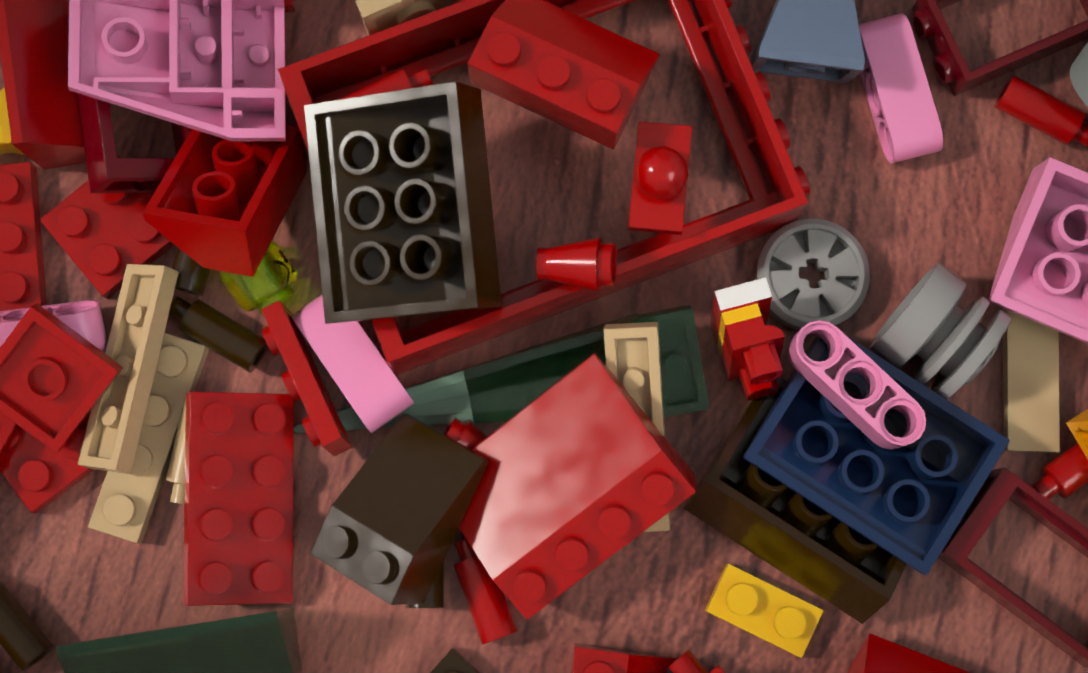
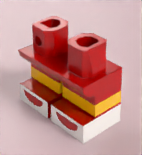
[710,277,785,401]

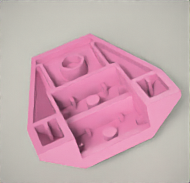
[68,0,286,141]

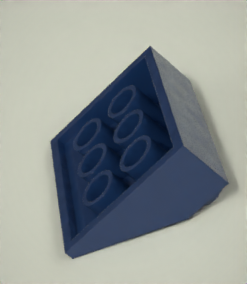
[742,336,1010,576]

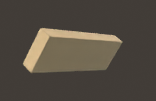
[1002,308,1060,453]

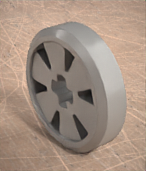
[755,218,870,331]

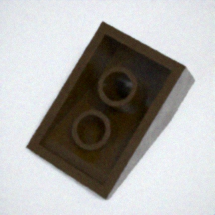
[310,413,490,605]

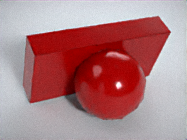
[628,121,692,235]

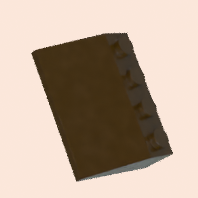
[304,81,502,324]
[684,377,907,624]

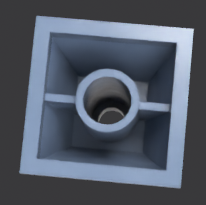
[750,0,865,84]

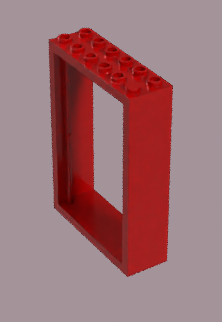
[277,0,811,375]

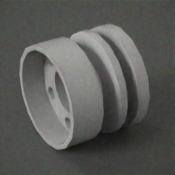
[869,262,1011,399]

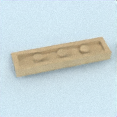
[78,264,179,474]
[603,322,671,532]
[88,333,209,543]

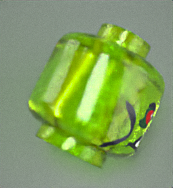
[220,240,297,315]

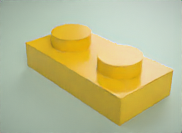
[704,564,824,658]

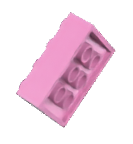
[988,157,1088,344]

